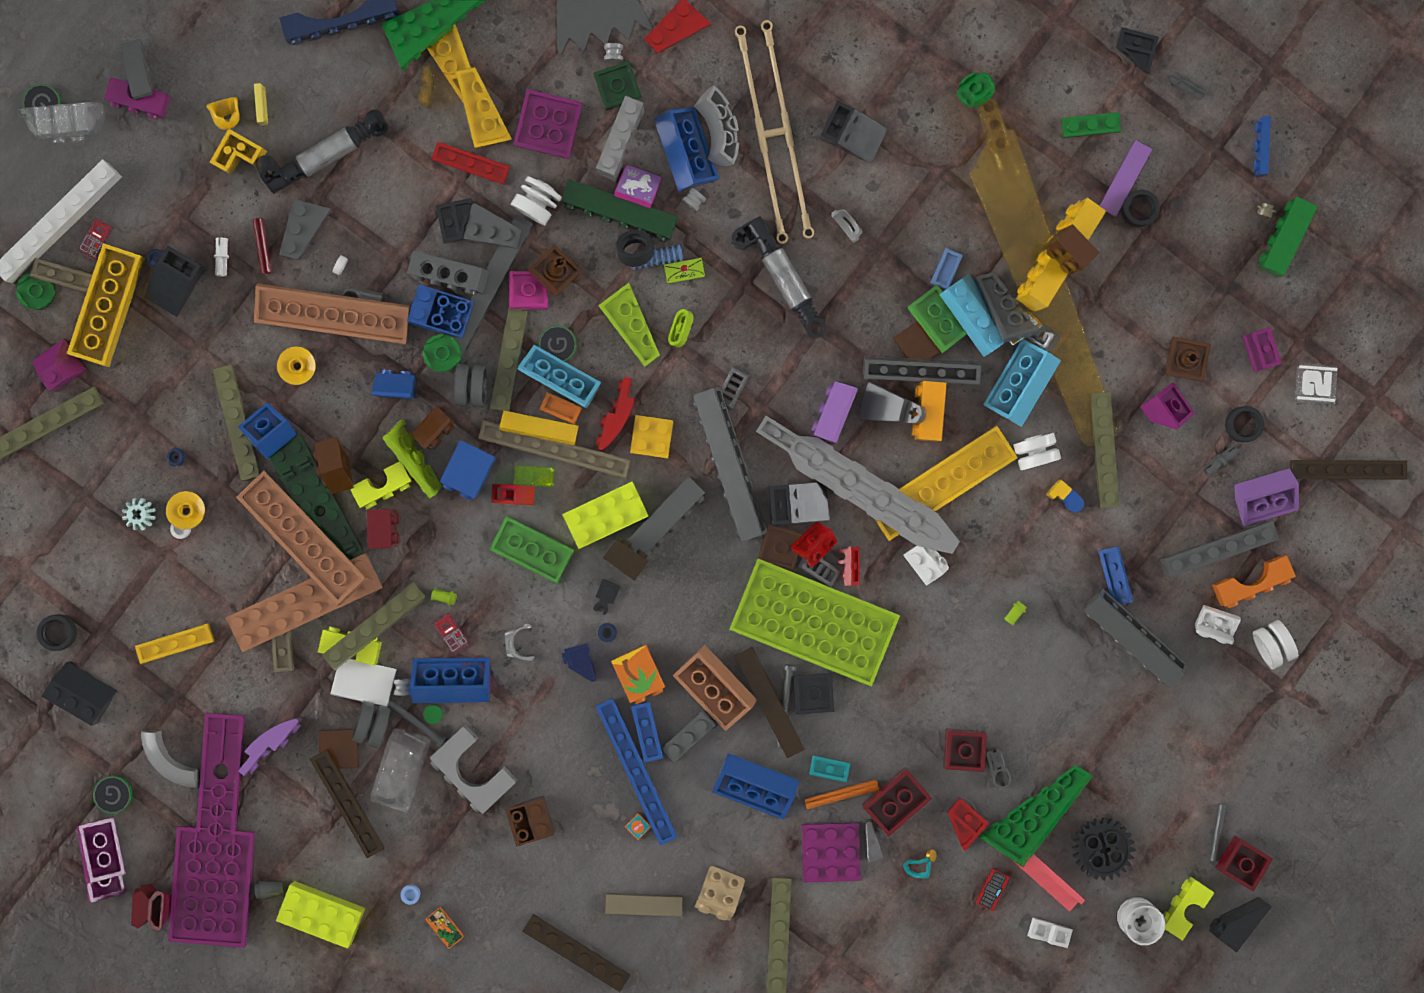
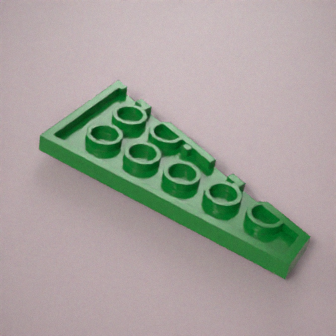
[381,0,486,71]
[978,765,1092,867]

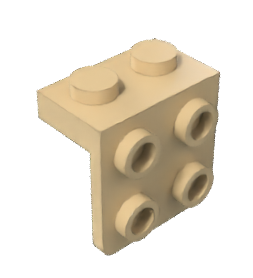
[694,866,745,921]

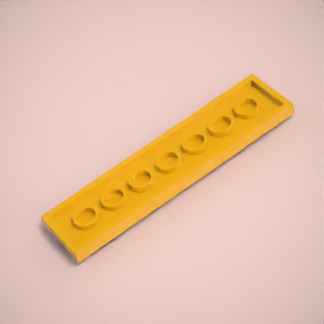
[875,426,1018,541]

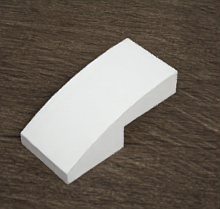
[1027,917,1073,948]

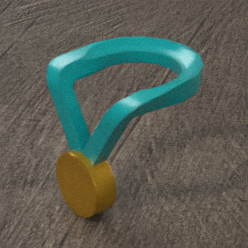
[903,849,937,878]

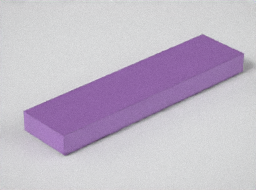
[1099,140,1152,217]

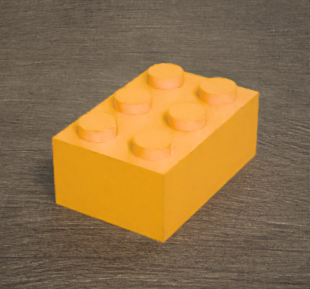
[912,381,946,442]

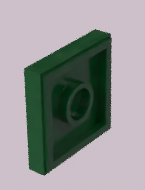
[593,61,642,110]

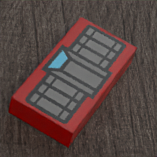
[975,868,1010,911]

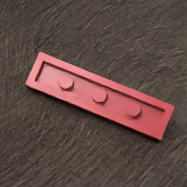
[1012,854,1085,912]

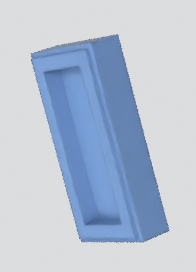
[930,248,963,290]

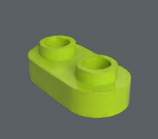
[668,309,694,348]

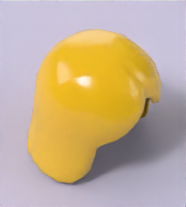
[206,97,240,130]

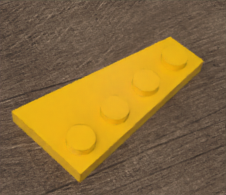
[427,24,471,102]
[456,67,512,148]

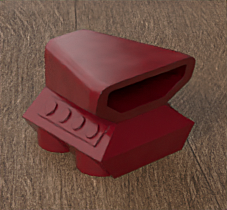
[131,883,172,931]

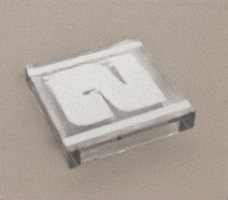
[1295,363,1338,404]

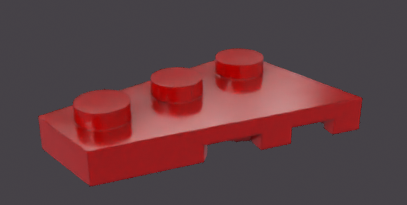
[644,0,711,54]

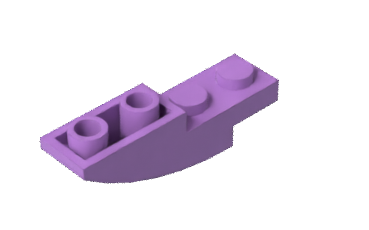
[238,717,302,776]

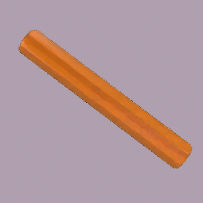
[804,779,879,809]

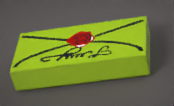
[664,258,705,284]

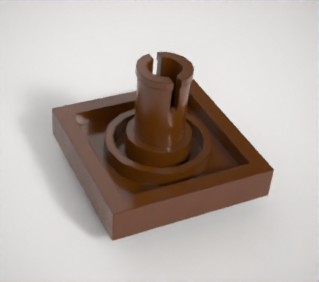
[528,244,582,297]
[1164,336,1211,382]

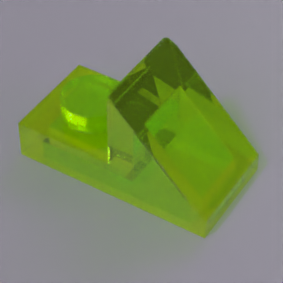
[514,465,554,487]

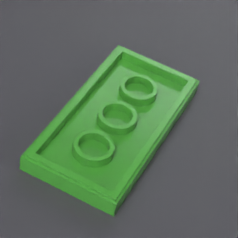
[489,515,575,584]

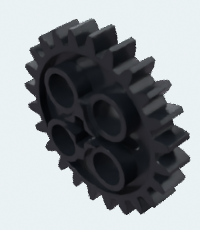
[1072,817,1136,881]

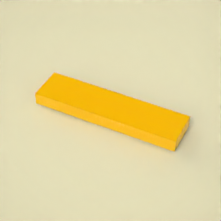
[499,410,579,445]
[135,623,215,664]

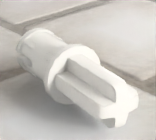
[214,238,229,277]

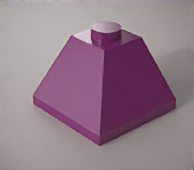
[33,339,87,392]
[1140,382,1195,429]

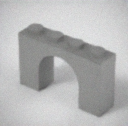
[596,96,645,182]
[430,725,517,814]

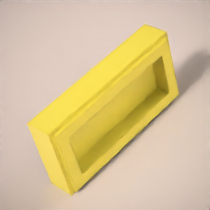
[254,83,268,126]

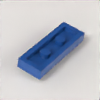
[1253,116,1271,177]
[1099,546,1133,605]
[631,701,663,762]

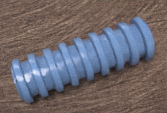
[631,244,683,270]

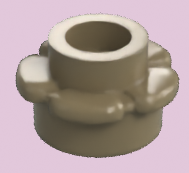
[1257,203,1276,217]

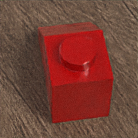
[491,484,535,506]

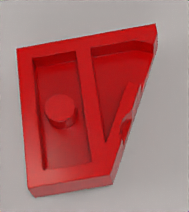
[947,797,989,851]

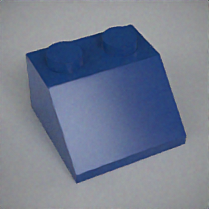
[371,370,417,399]
[238,403,297,459]

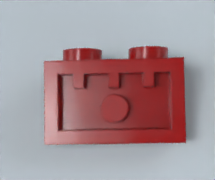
[791,521,837,567]

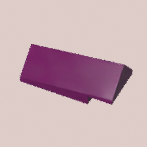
[77,817,125,903]

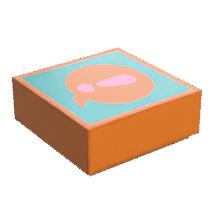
[625,812,651,840]

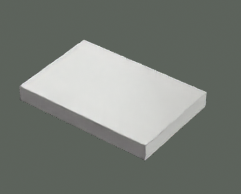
[330,659,397,707]

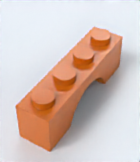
[1212,555,1296,608]

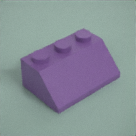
[811,381,858,444]
[1234,468,1299,526]

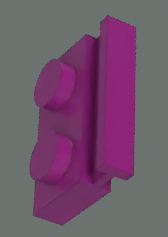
[1242,327,1282,372]

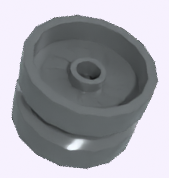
[455,364,487,407]
[352,700,390,748]

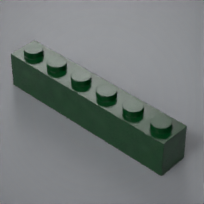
[561,179,678,242]

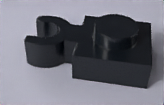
[593,579,620,615]

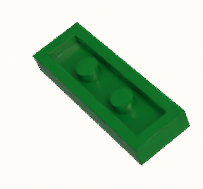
[1061,112,1121,138]

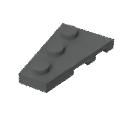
[279,199,332,260]
[463,202,522,249]

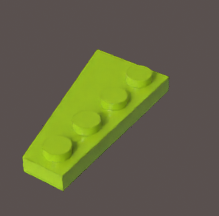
[598,283,660,367]
[382,419,442,499]

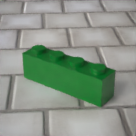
[1258,197,1318,278]

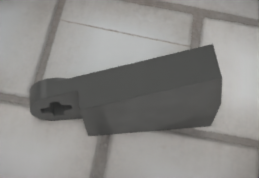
[859,382,926,424]

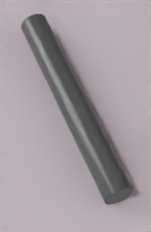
[1210,804,1226,862]

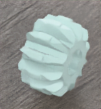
[122,498,156,530]

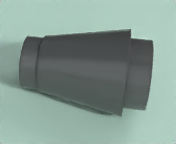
[255,881,283,900]

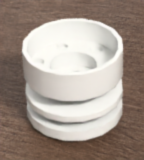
[510,176,562,226]
[1117,897,1165,945]

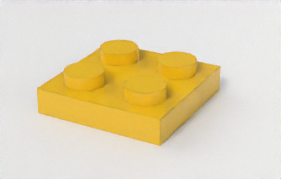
[630,415,673,458]

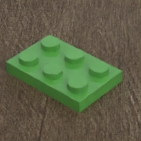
[907,285,967,353]

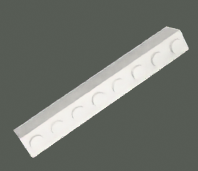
[0,159,122,284]

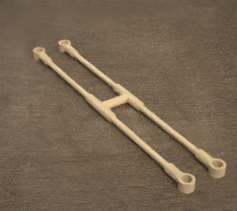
[735,20,814,244]

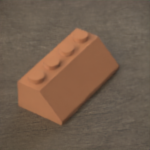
[672,645,757,731]

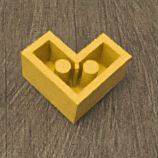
[210,129,267,175]

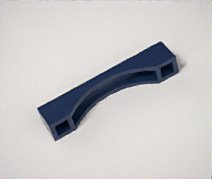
[279,0,399,45]

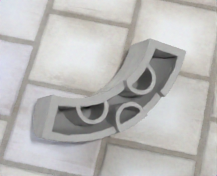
[694,85,739,166]
[141,730,200,788]

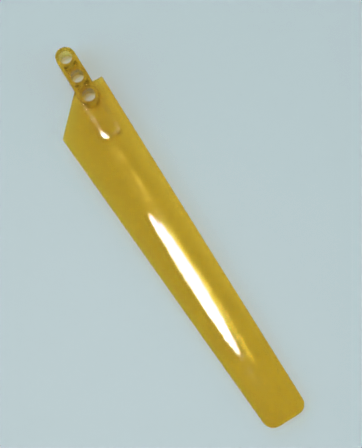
[970,98,1117,447]

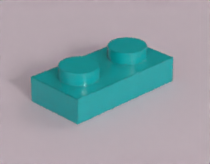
[809,755,851,782]

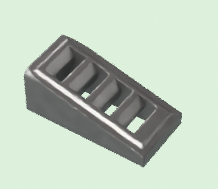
[1026,323,1061,351]
[721,365,750,409]
[797,557,841,587]
[865,819,883,862]

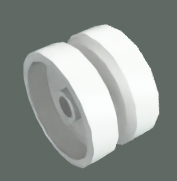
[1013,433,1062,470]
[1252,620,1299,670]

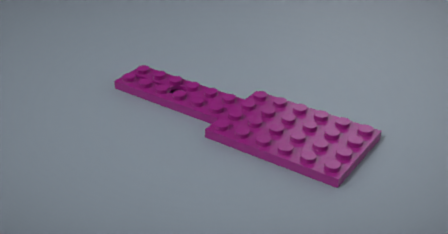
[168,712,255,948]

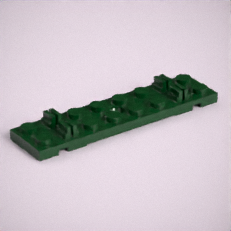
[269,434,364,560]

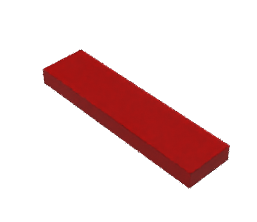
[431,141,510,185]

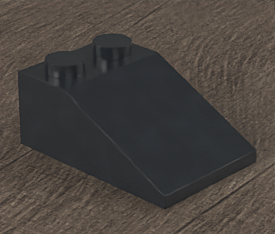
[1209,897,1272,953]

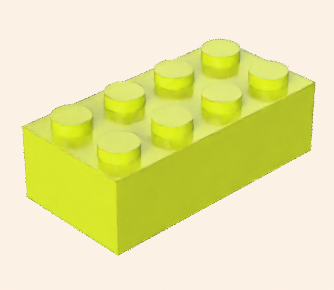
[562,481,649,549]
[276,881,365,949]

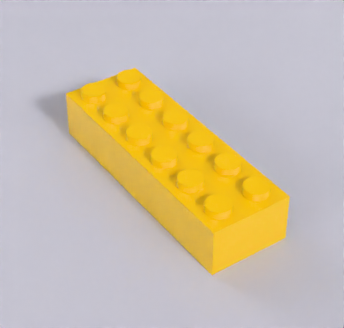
[1016,198,1106,312]
[67,243,145,367]

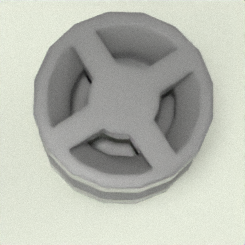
[604,43,623,63]
[682,187,706,211]
[394,678,411,696]

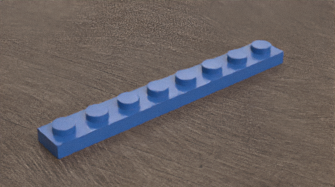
[595,698,678,845]

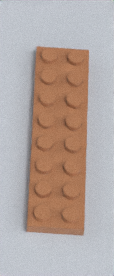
[254,284,410,344]
[236,471,367,606]
[226,553,382,652]

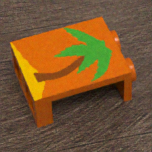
[611,644,666,704]

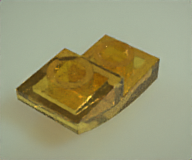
[418,65,434,109]

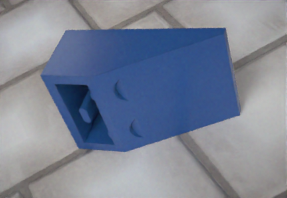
[407,284,474,338]

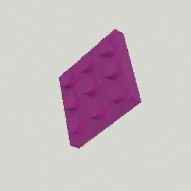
[513,89,583,160]
[801,822,861,883]

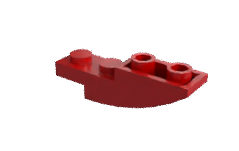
[596,377,635,451]

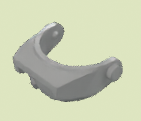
[831,209,862,243]
[505,623,535,661]

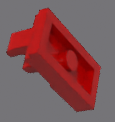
[838,547,860,586]

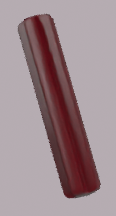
[252,218,272,275]

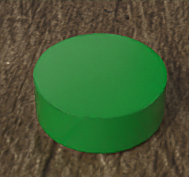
[423,704,443,724]

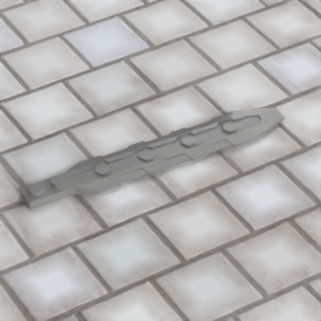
[756,416,960,554]

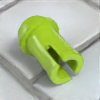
[431,588,457,606]
[1004,601,1027,626]

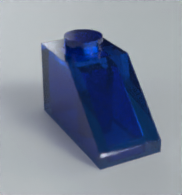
[562,642,597,682]

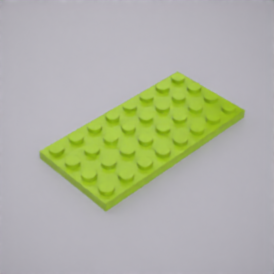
[729,559,900,687]

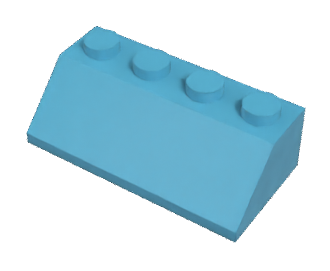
[940,274,1004,357]
[983,339,1061,427]
[517,345,601,409]

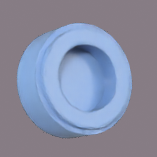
[401,884,421,905]

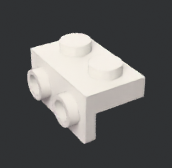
[904,546,949,586]
[1195,605,1241,644]

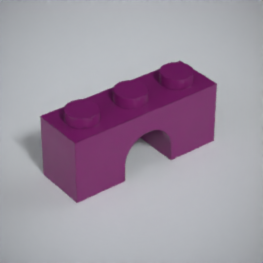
[104,77,171,120]

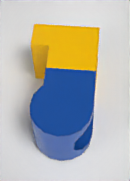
[1046,480,1084,512]

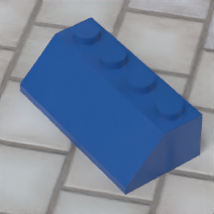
[654,107,719,191]
[410,658,491,703]
[712,753,799,820]

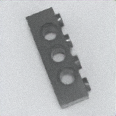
[407,251,489,296]

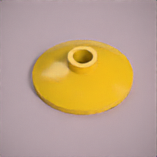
[277,347,316,385]
[166,491,205,530]

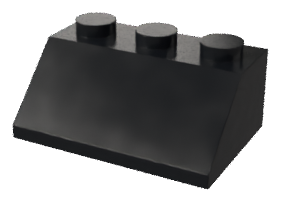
[41,661,117,726]

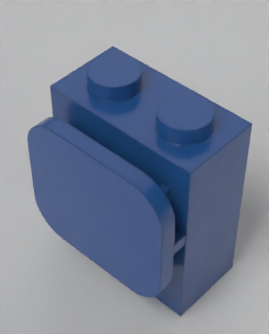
[440,440,497,500]

